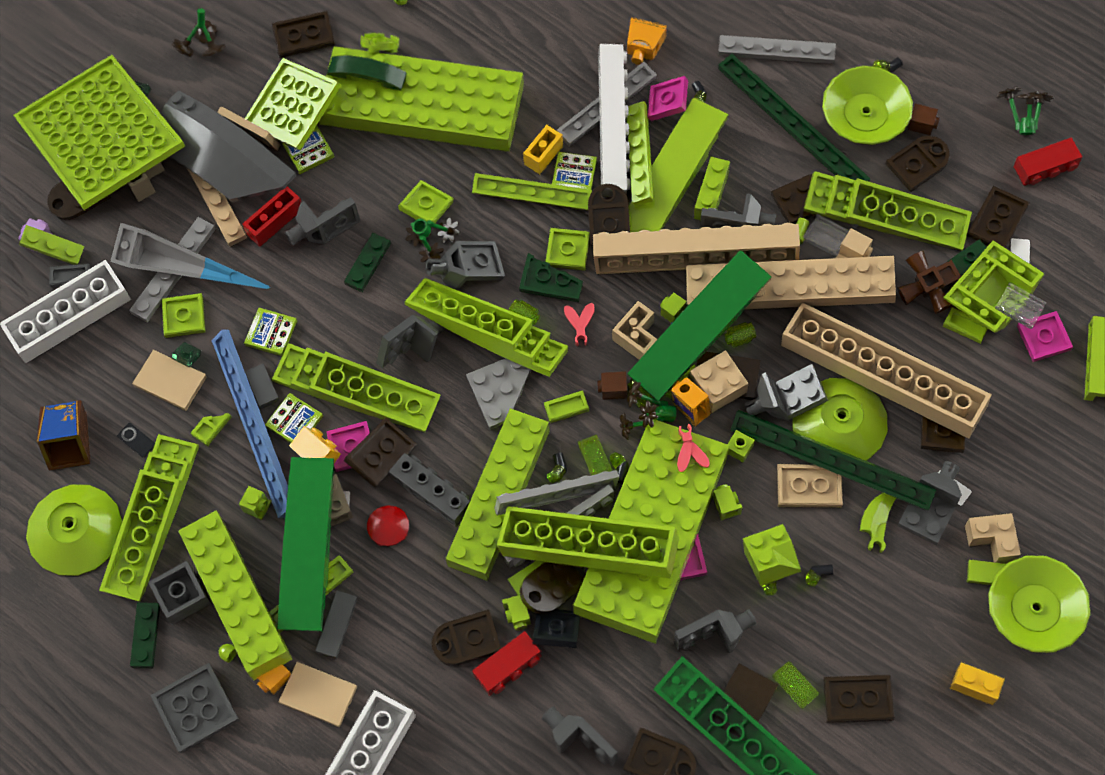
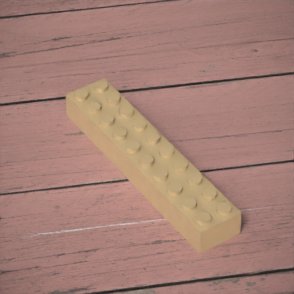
[593,223,800,274]
[686,256,896,309]
[781,303,992,438]

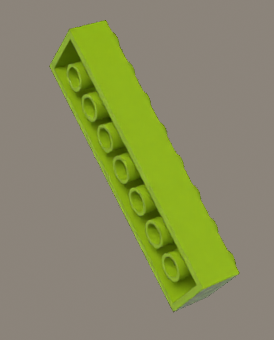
[446,408,550,581]
[497,506,679,578]
[178,510,293,681]

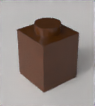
[908,103,940,136]
[597,371,627,400]

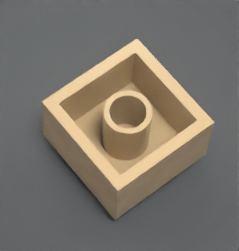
[690,350,749,413]

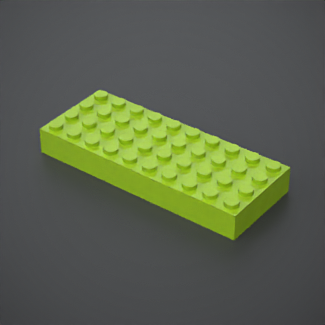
[319,46,524,152]
[573,419,730,644]

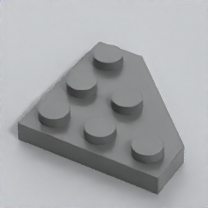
[466,358,531,430]

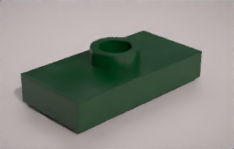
[948,240,987,277]

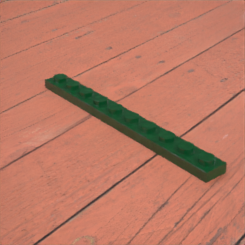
[718,54,871,182]
[730,410,937,510]

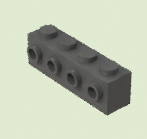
[389,453,470,527]

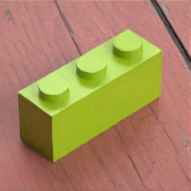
[694,157,730,220]

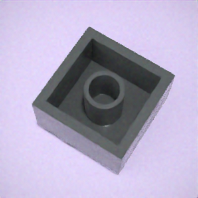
[148,561,211,625]

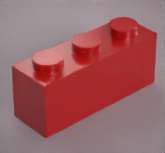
[1013,137,1082,186]
[242,186,302,247]
[472,631,542,696]

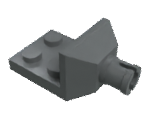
[700,193,776,228]
[285,197,360,245]
[426,241,505,290]
[376,315,446,368]
[745,364,828,421]
[898,461,962,545]
[674,609,757,653]
[541,706,618,767]

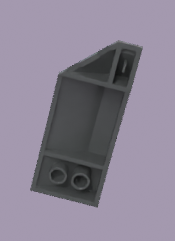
[161,90,297,202]

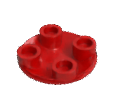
[367,505,409,546]

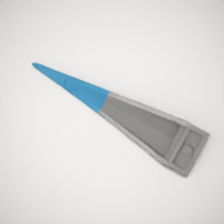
[110,223,270,289]

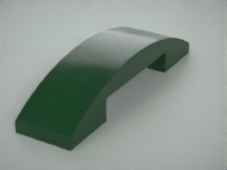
[327,56,407,91]

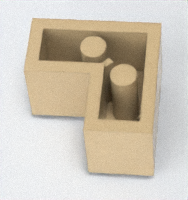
[836,228,873,258]
[612,301,657,360]
[965,513,1021,564]

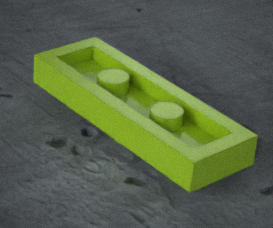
[19,225,84,265]

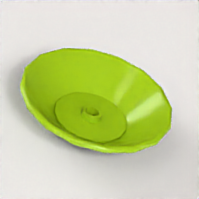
[822,66,913,145]
[793,378,888,461]
[26,485,122,576]
[988,556,1090,653]

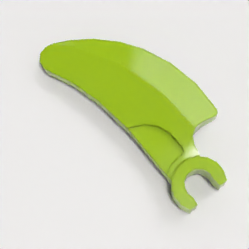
[860,493,896,553]

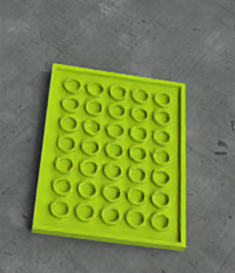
[14,55,185,210]

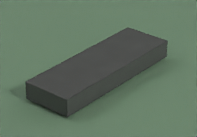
[315,591,358,659]

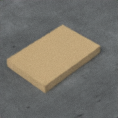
[217,107,280,150]
[132,350,207,411]
[777,464,843,507]
[279,662,357,727]

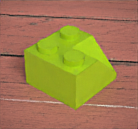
[743,524,801,586]

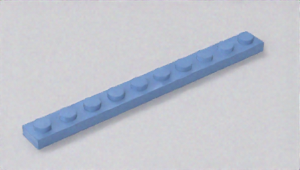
[212,329,288,518]

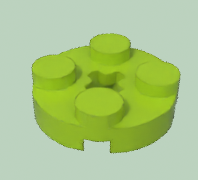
[360,33,399,53]

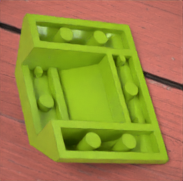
[944,241,1044,333]

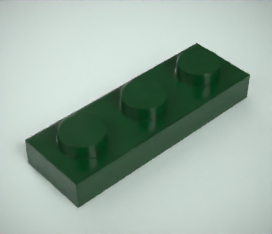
[344,233,391,293]
[130,603,160,668]

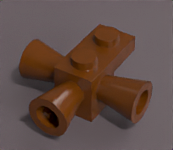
[897,251,961,314]

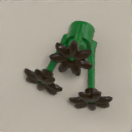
[997,86,1054,135]
[406,218,460,263]
[620,382,676,440]

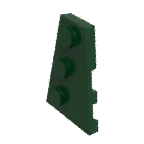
[519,253,583,303]

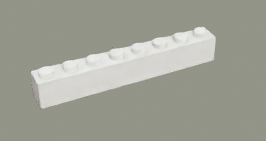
[598,44,630,197]

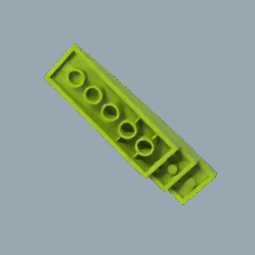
[629,98,728,232]
[803,171,972,251]
[405,278,568,377]
[272,343,441,432]
[99,434,199,602]

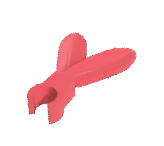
[564,303,594,346]
[677,424,710,472]

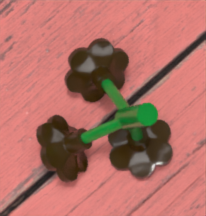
[172,8,226,57]

